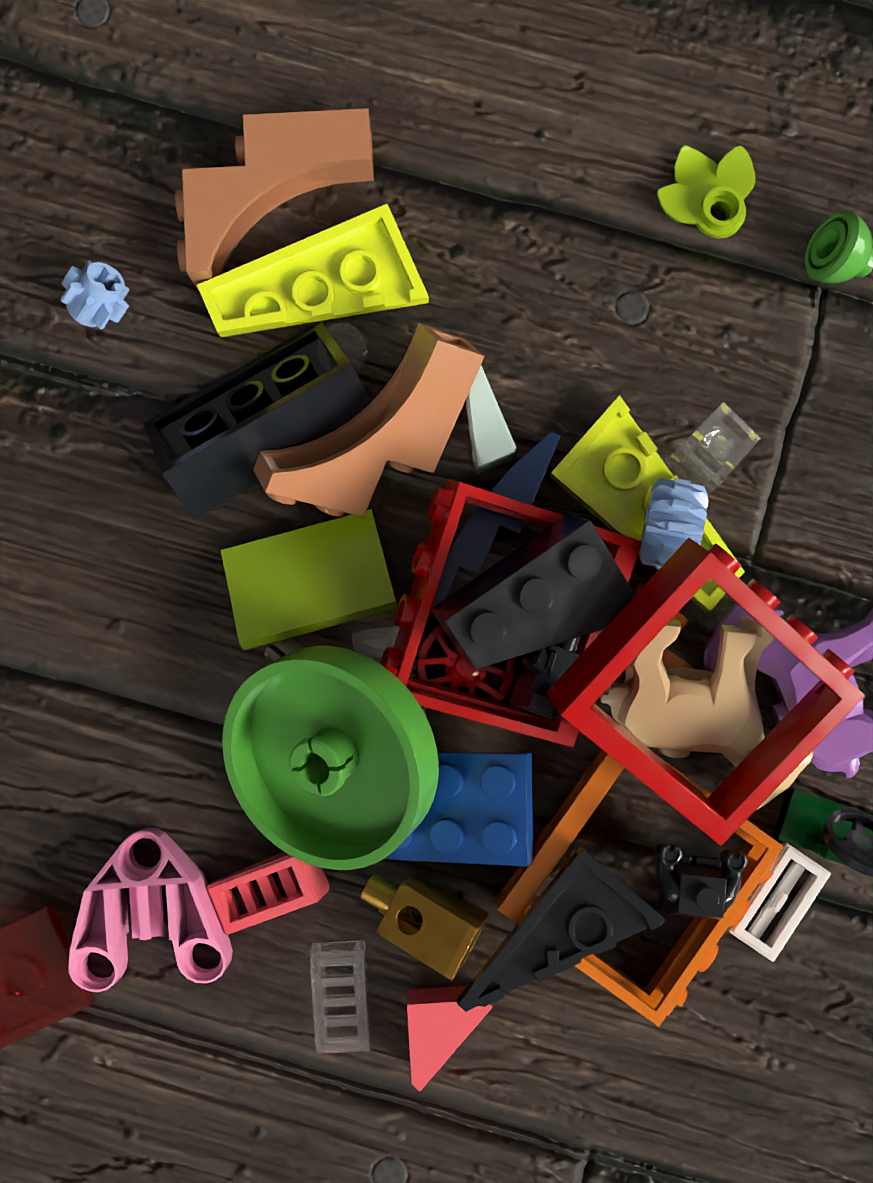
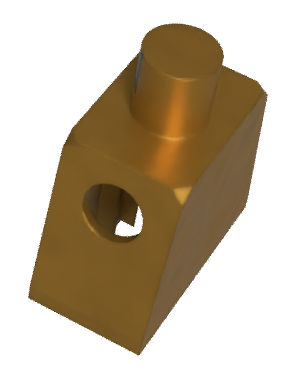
[360,872,490,980]

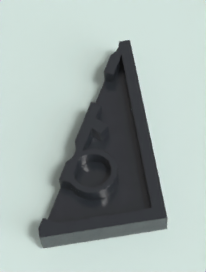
[456,847,666,1012]

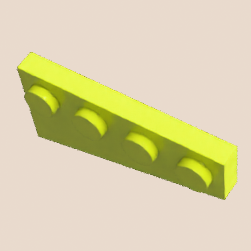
[197,204,429,337]
[549,395,745,612]

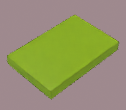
[221,509,398,650]

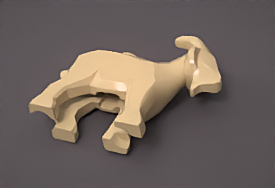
[600,616,813,810]

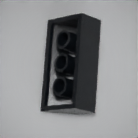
[143,321,371,519]

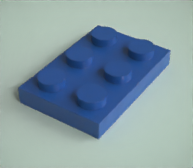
[384,751,533,866]

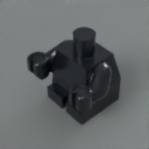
[509,637,612,725]
[656,843,748,920]

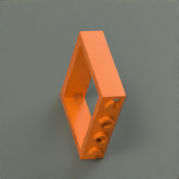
[495,749,784,1027]

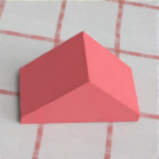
[407,986,493,1091]

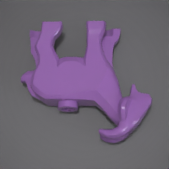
[703,603,873,779]

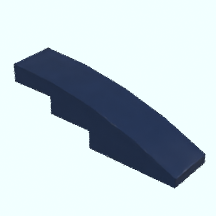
[429,432,560,616]

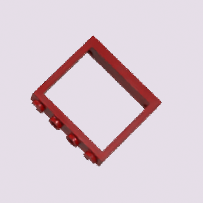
[380,479,642,747]
[546,537,865,846]

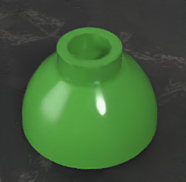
[805,210,873,284]

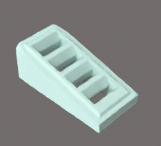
[466,366,516,474]

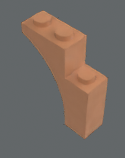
[175,108,374,289]
[253,323,485,517]

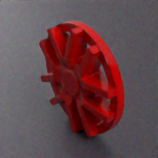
[417,625,515,702]

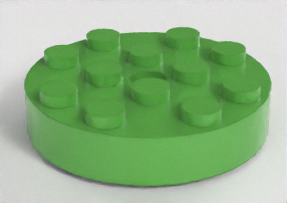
[222,646,439,870]

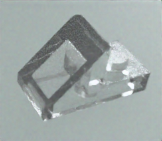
[666,402,760,494]

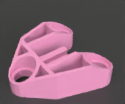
[68,827,233,992]

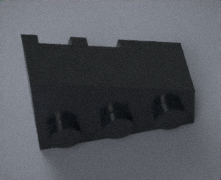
[430,514,635,669]

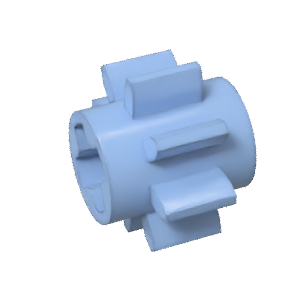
[60,261,129,329]

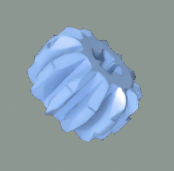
[639,478,709,570]

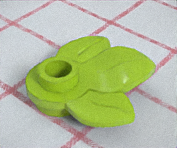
[657,145,755,239]

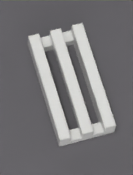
[726,840,831,962]

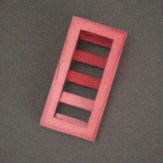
[206,852,329,935]

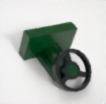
[773,787,873,877]

